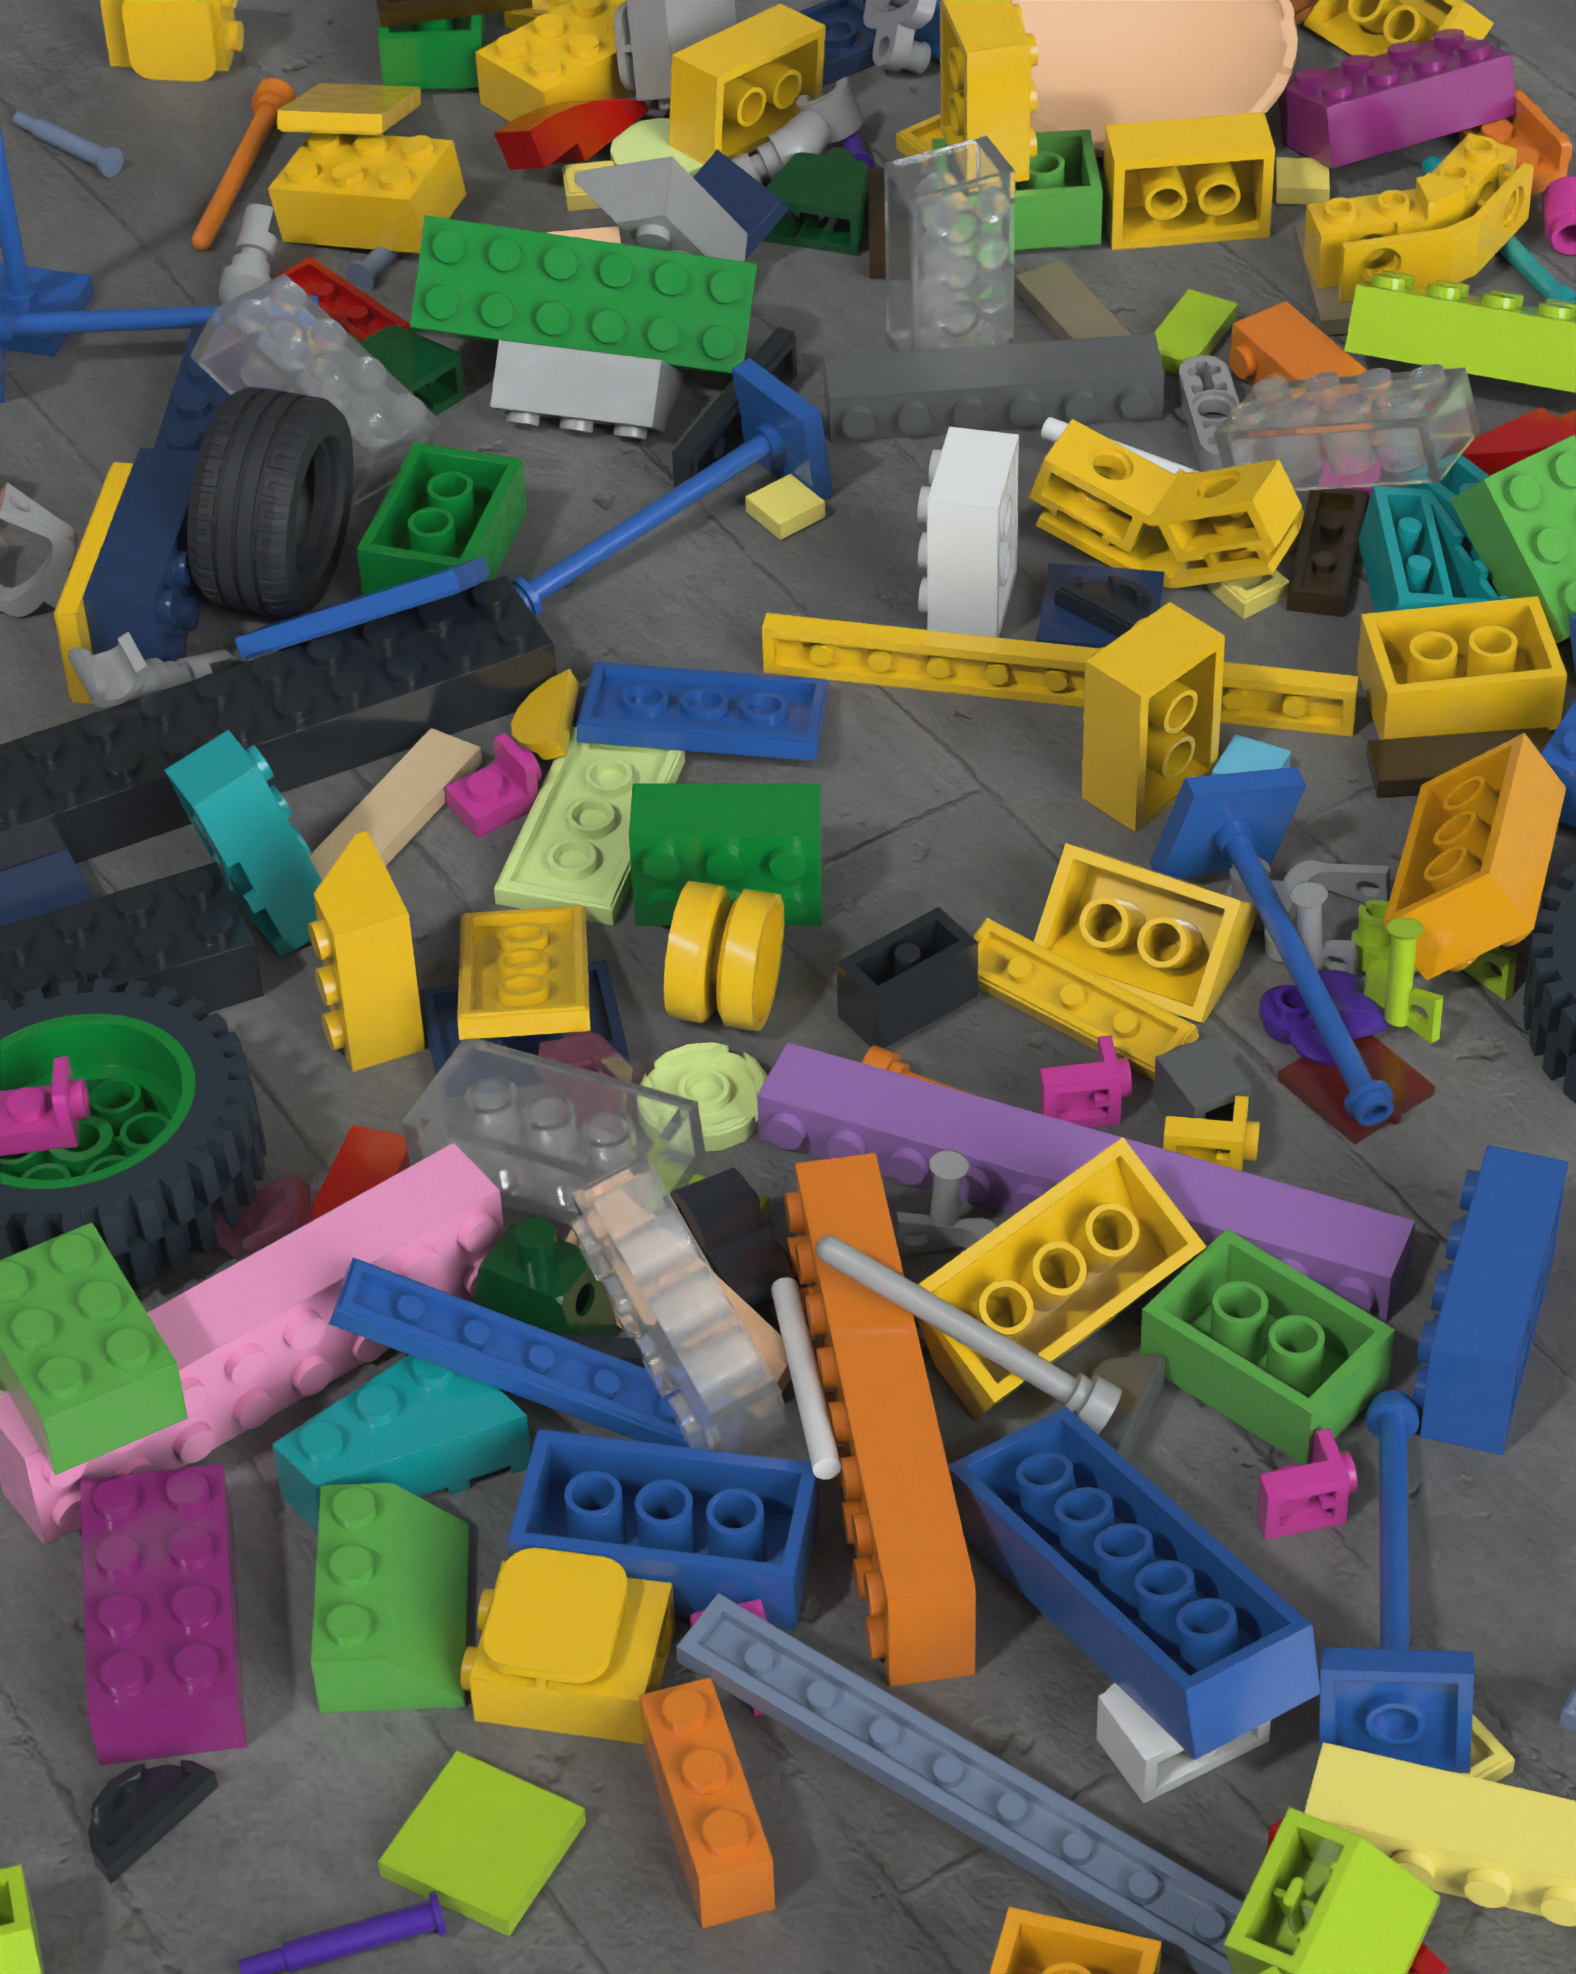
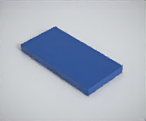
[235,556,490,660]
[577,662,829,761]

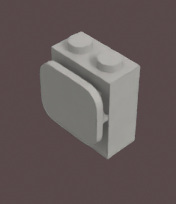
[614,0,737,109]

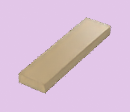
[309,728,483,881]

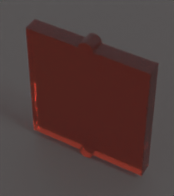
[1278,1035,1435,1145]

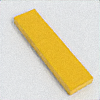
[973,918,1199,1081]

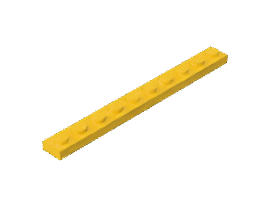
[762,613,1359,737]

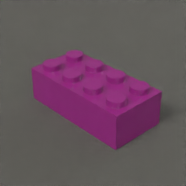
[1278,29,1516,168]
[80,1463,247,1766]

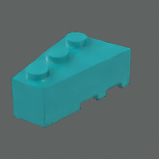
[1358,486,1510,613]
[164,730,322,959]
[272,1355,531,1533]

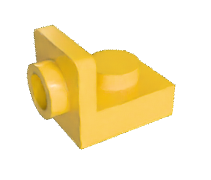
[1163,1095,1260,1171]

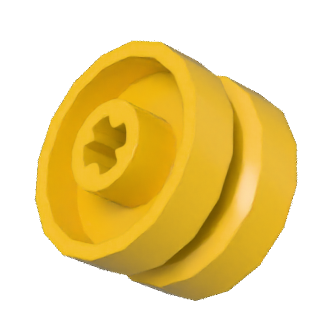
[663,881,785,1031]

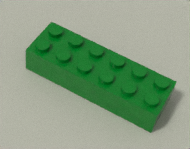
[410,215,757,378]

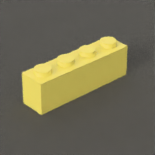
[1304,1742,1576,1926]

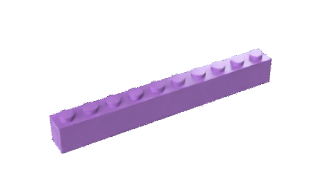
[757,1042,1415,1323]

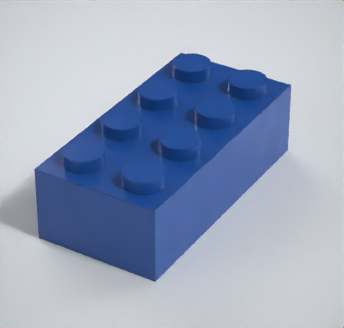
[1412,1145,1569,1455]
[507,1429,820,1630]

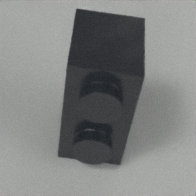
[836,907,978,1048]

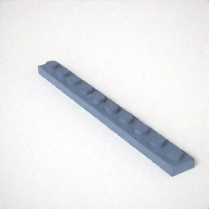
[676,1593,1243,1974]

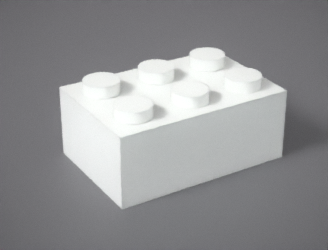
[917,427,1019,638]

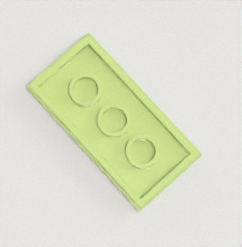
[494,726,685,925]

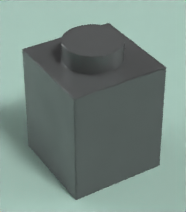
[1154,1035,1252,1122]

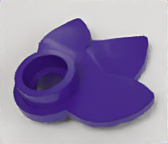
[1259,970,1388,1067]

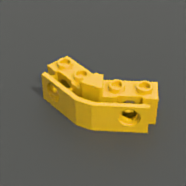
[1304,133,1534,303]
[1028,419,1302,589]

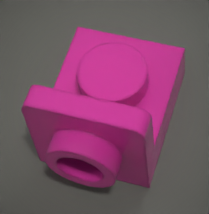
[444,733,541,838]
[1039,1035,1132,1128]
[0,1056,90,1156]
[1256,1428,1358,1540]

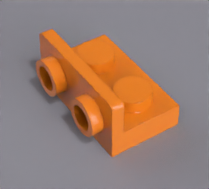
[1459,89,1572,196]

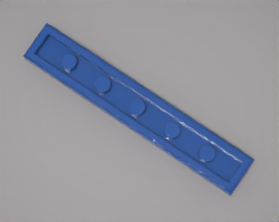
[329,1257,742,1453]

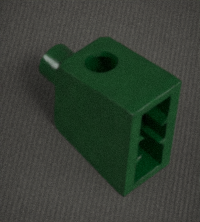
[763,147,868,256]
[332,325,465,446]
[474,1217,617,1337]

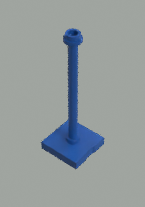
[0,124,94,357]
[0,288,320,403]
[510,358,833,617]
[1150,767,1394,1126]
[1319,1390,1474,1774]

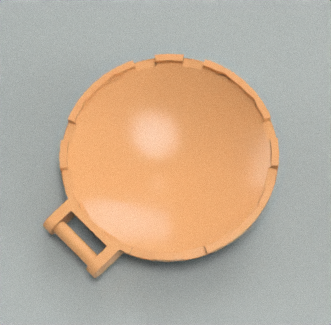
[1011,0,1298,158]

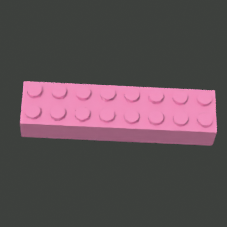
[0,1143,505,1546]

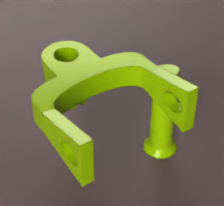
[1351,900,1517,1044]

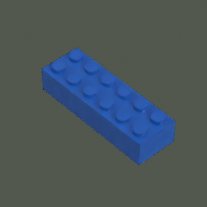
[948,1407,1321,1760]

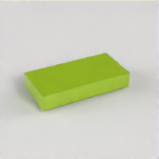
[1153,289,1238,375]

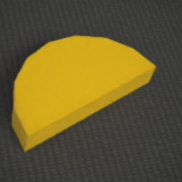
[511,669,580,760]

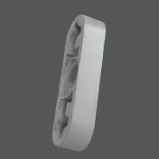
[1178,355,1251,471]

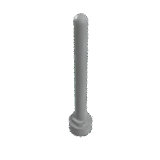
[815,1235,1122,1434]

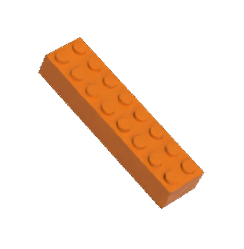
[784,1153,976,1687]

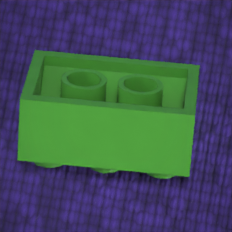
[311,1483,470,1713]

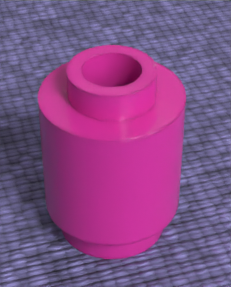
[1541,176,1576,255]

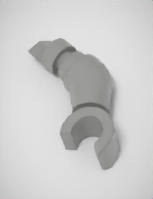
[731,77,864,184]
[219,204,278,305]
[68,631,234,708]

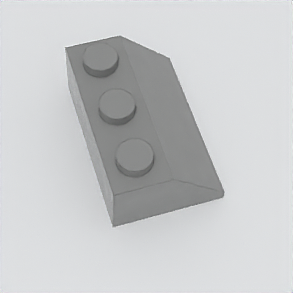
[575,156,748,262]
[490,340,684,440]

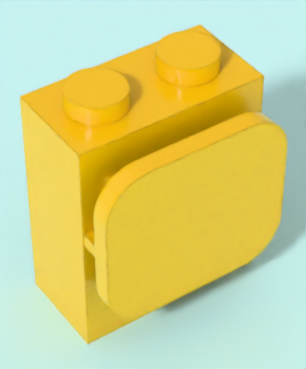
[100,0,244,82]
[460,1548,676,1744]

